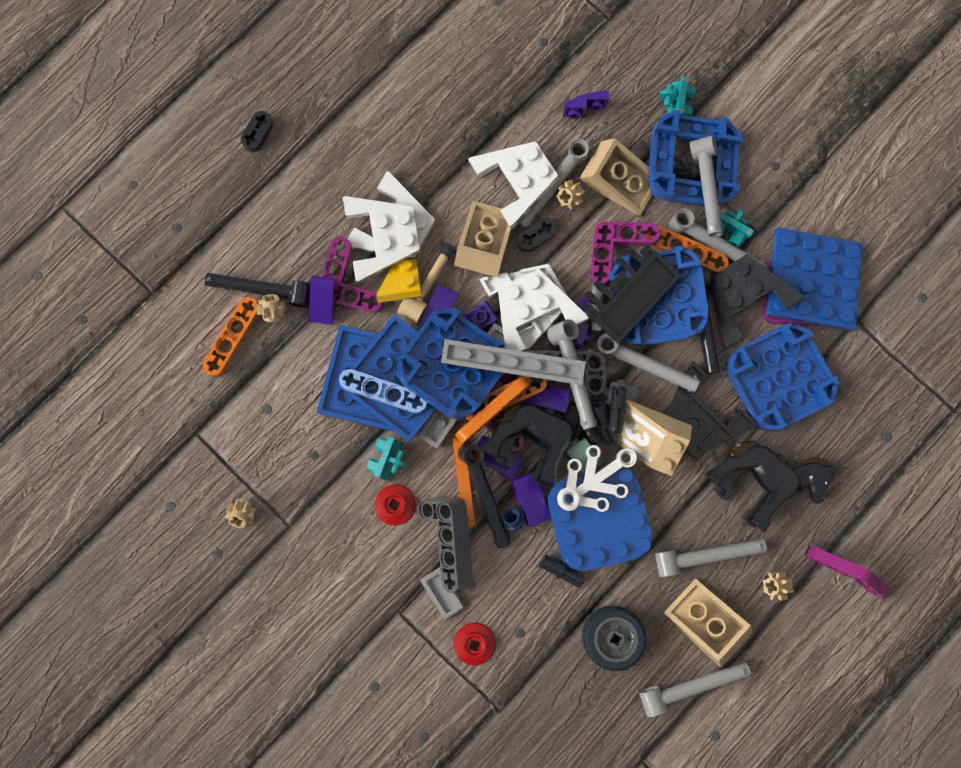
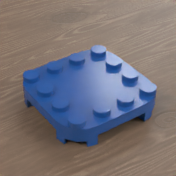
[609,246,709,346]
[396,308,506,420]
[726,323,839,431]
[547,468,652,571]

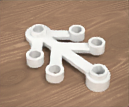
[557,445,637,512]

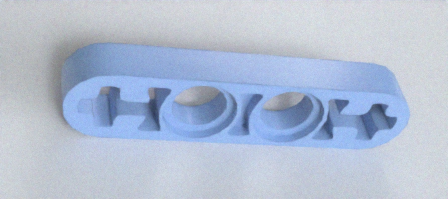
[339,369,427,414]

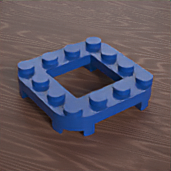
[648,110,743,207]

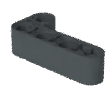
[523,350,606,398]
[418,496,473,593]

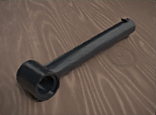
[700,268,720,374]
[205,273,310,308]
[458,443,511,549]

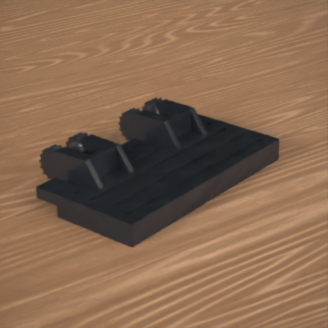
[584,244,681,344]

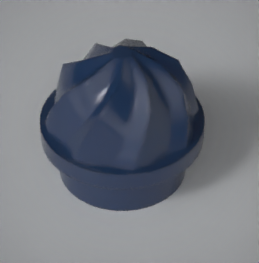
[502,508,525,531]

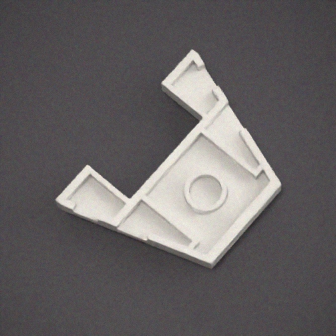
[468,141,559,229]
[345,171,435,259]
[343,196,420,283]
[479,264,567,350]
[498,269,589,351]

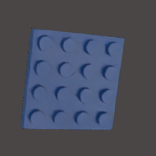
[766,227,863,331]
[336,314,436,443]
[317,325,395,432]

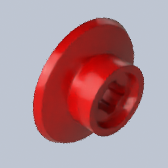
[375,484,416,526]
[454,623,496,666]

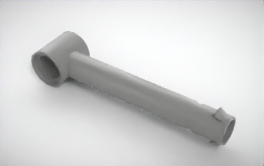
[690,135,722,238]
[517,139,589,229]
[668,208,767,268]
[547,319,597,430]
[597,334,700,393]
[655,539,767,577]
[639,662,751,717]

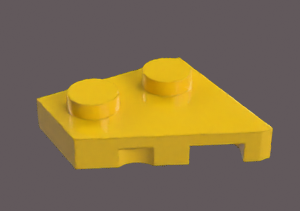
[377,259,422,303]

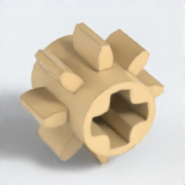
[556,179,585,209]
[257,294,285,322]
[225,499,256,528]
[763,572,794,601]

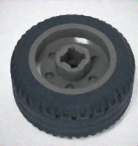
[582,605,647,671]

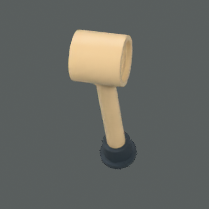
[397,242,457,324]

